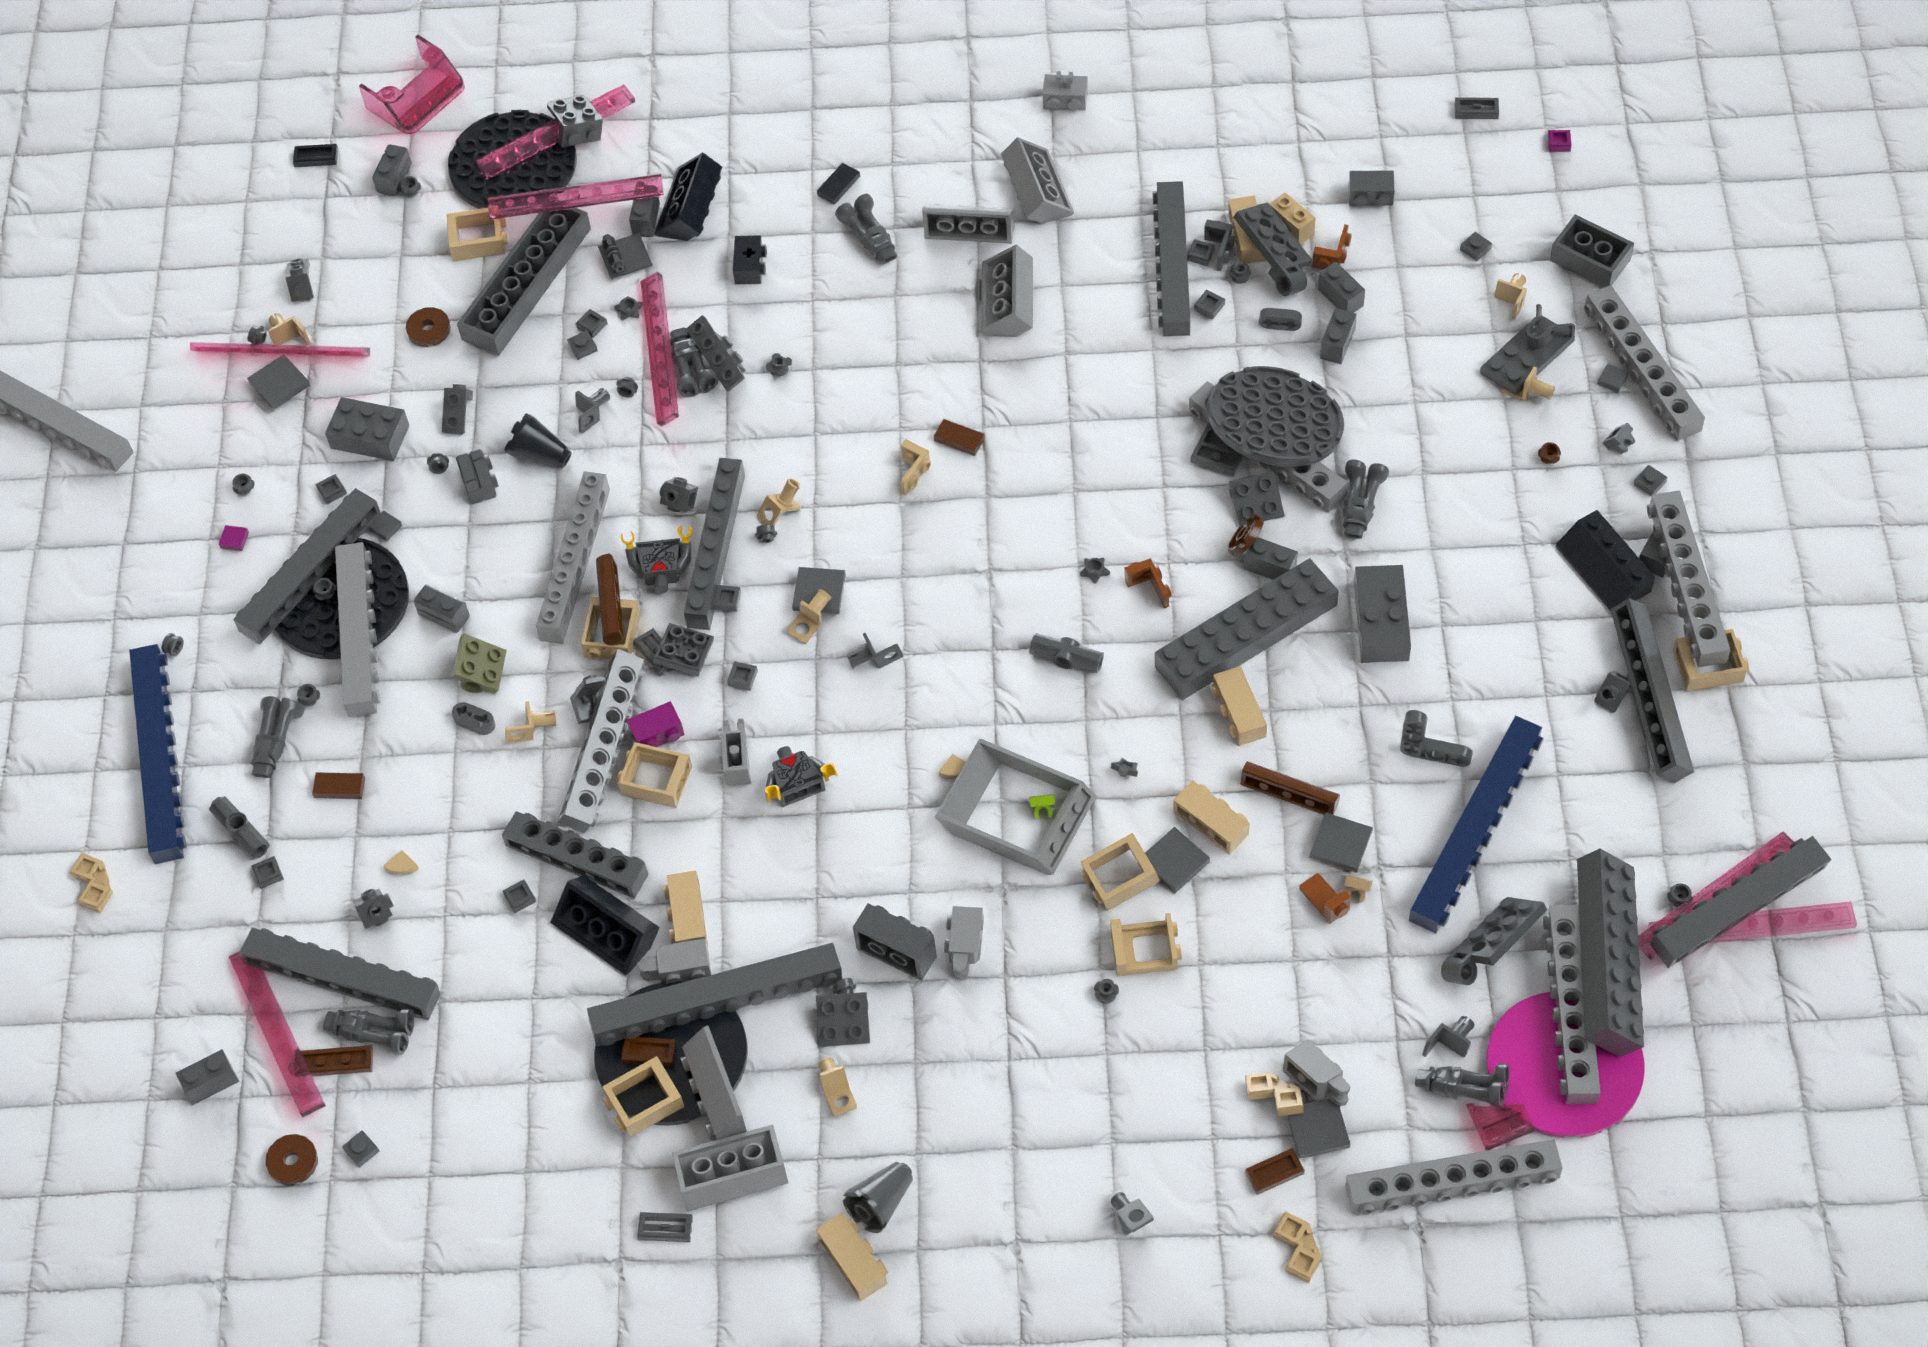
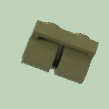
[451,633,507,694]

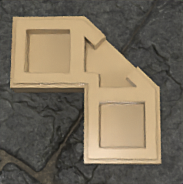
[69,853,113,913]
[1245,1072,1304,1116]
[1273,1211,1321,1283]

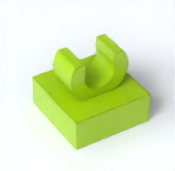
[1029,794,1055,819]

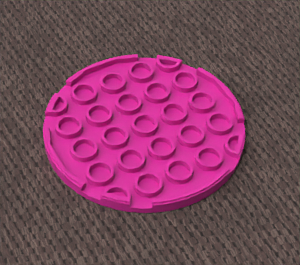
[1486,992,1645,1138]

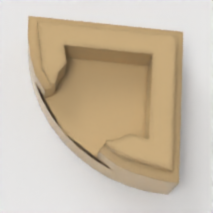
[939,754,966,779]
[383,850,419,874]

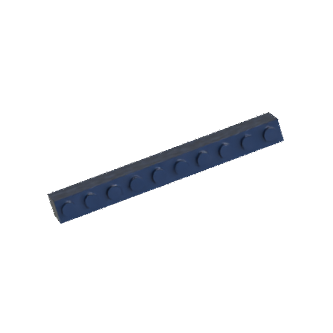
[129,644,187,864]
[1409,715,1544,934]

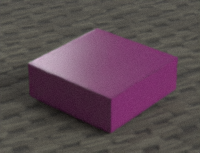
[1547,130,1572,152]
[219,525,249,551]

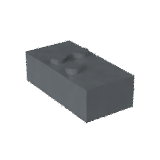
[1354,565,1411,663]

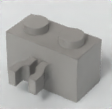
[1042,71,1088,110]

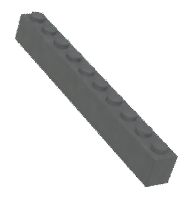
[587,943,842,1046]

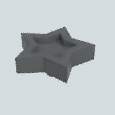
[1110,758,1138,777]

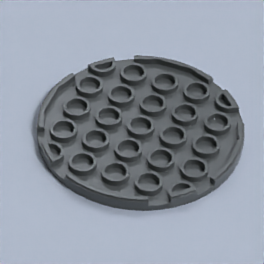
[1207,366,1344,467]

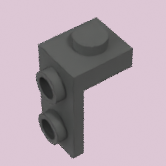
[1204,219,1236,271]
[285,258,314,302]
[442,384,473,434]
[570,675,606,724]

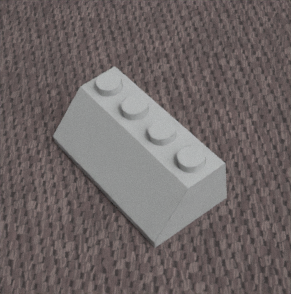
[1001,137,1074,224]
[922,204,1015,244]
[981,245,1033,337]
[681,1026,747,1140]
[672,1124,789,1212]

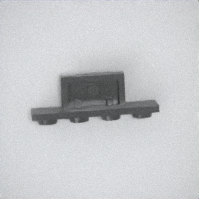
[687,315,746,392]

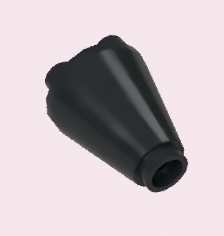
[504,413,572,468]

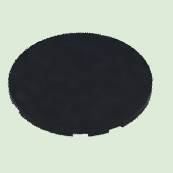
[448,109,577,214]
[275,538,409,660]
[594,981,748,1126]

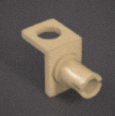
[1494,273,1527,320]
[268,313,311,347]
[1501,367,1555,402]
[756,478,801,526]
[787,589,831,644]
[505,701,556,743]
[819,1057,857,1116]

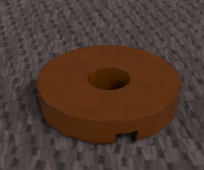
[405,307,450,347]
[1228,514,1264,557]
[265,1134,318,1186]

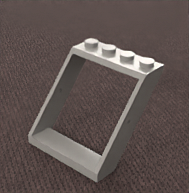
[935,739,1096,875]

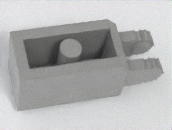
[721,718,751,786]
[944,906,984,980]
[637,939,711,984]
[1282,1040,1351,1106]

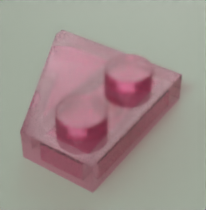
[1466,1103,1535,1151]

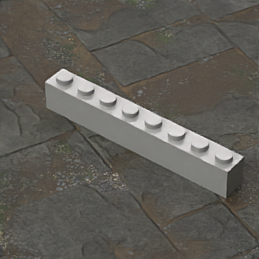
[0,370,134,472]
[335,542,380,717]

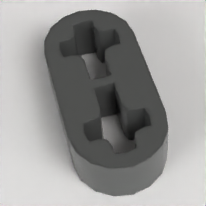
[1259,308,1302,331]
[452,702,496,735]

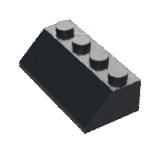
[654,152,723,241]
[1555,510,1655,611]
[550,876,660,975]

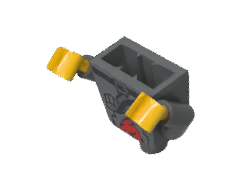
[621,526,693,593]
[764,746,838,807]

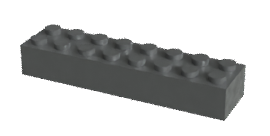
[457,198,591,355]
[1155,558,1339,701]
[1577,848,1644,1057]

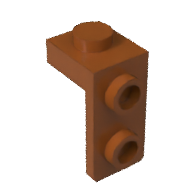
[1312,224,1352,270]
[1124,558,1172,608]
[1299,873,1351,924]

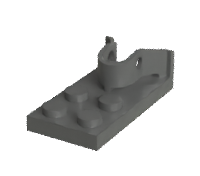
[1480,303,1575,395]

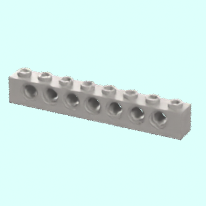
[1584,285,1705,441]
[1189,381,1348,513]
[536,471,610,644]
[1647,490,1730,667]
[557,649,644,833]
[1543,904,1600,1104]
[1345,1139,1563,1215]

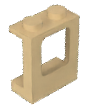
[1110,913,1182,976]

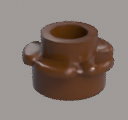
[1538,442,1561,464]

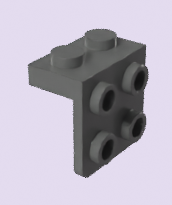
[547,95,603,147]

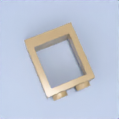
[446,206,508,261]
[581,597,641,659]
[1673,629,1749,692]
[617,742,692,808]
[1080,833,1160,910]
[602,1056,684,1137]

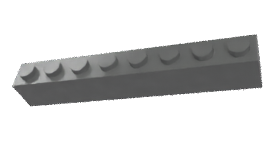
[1152,181,1190,336]
[684,457,745,630]
[233,488,381,645]
[1610,598,1694,783]
[1649,836,1832,968]
[239,927,441,1020]

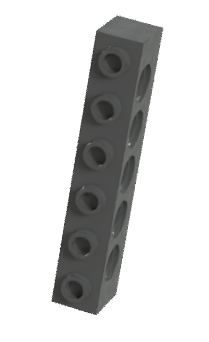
[502,811,649,899]

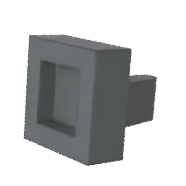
[1602,422,1635,454]

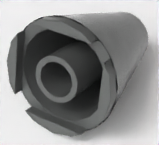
[843,1162,913,1233]

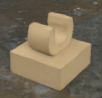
[1344,875,1373,902]

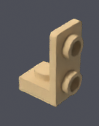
[900,439,931,495]

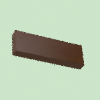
[295,1045,373,1078]

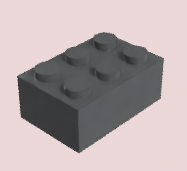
[1550,214,1634,287]
[325,397,410,461]
[853,903,937,981]

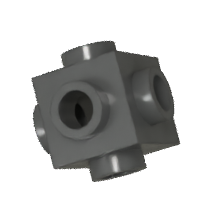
[659,477,698,512]
[352,889,394,929]

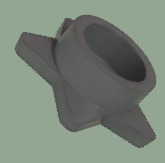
[614,296,643,320]
[1080,557,1110,584]

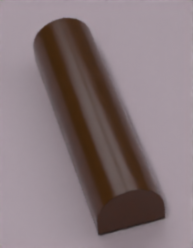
[596,553,624,646]
[1240,761,1340,815]

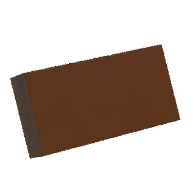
[934,419,985,456]
[312,772,365,799]
[621,1037,677,1067]
[1245,1148,1305,1195]

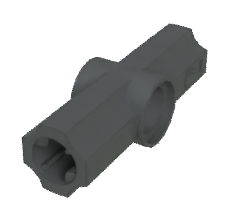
[1029,633,1104,673]
[209,796,270,859]

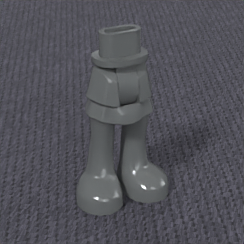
[835,193,897,264]
[670,327,719,397]
[1343,459,1389,539]
[251,696,305,778]
[323,1008,414,1055]
[1415,1063,1510,1107]

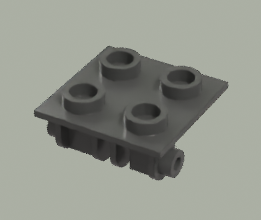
[598,233,653,279]
[1229,471,1285,526]
[816,992,870,1047]

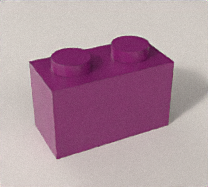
[627,701,685,747]

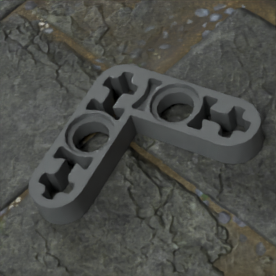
[1400,710,1473,767]

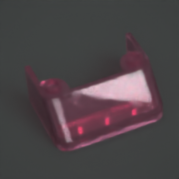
[359,35,465,135]

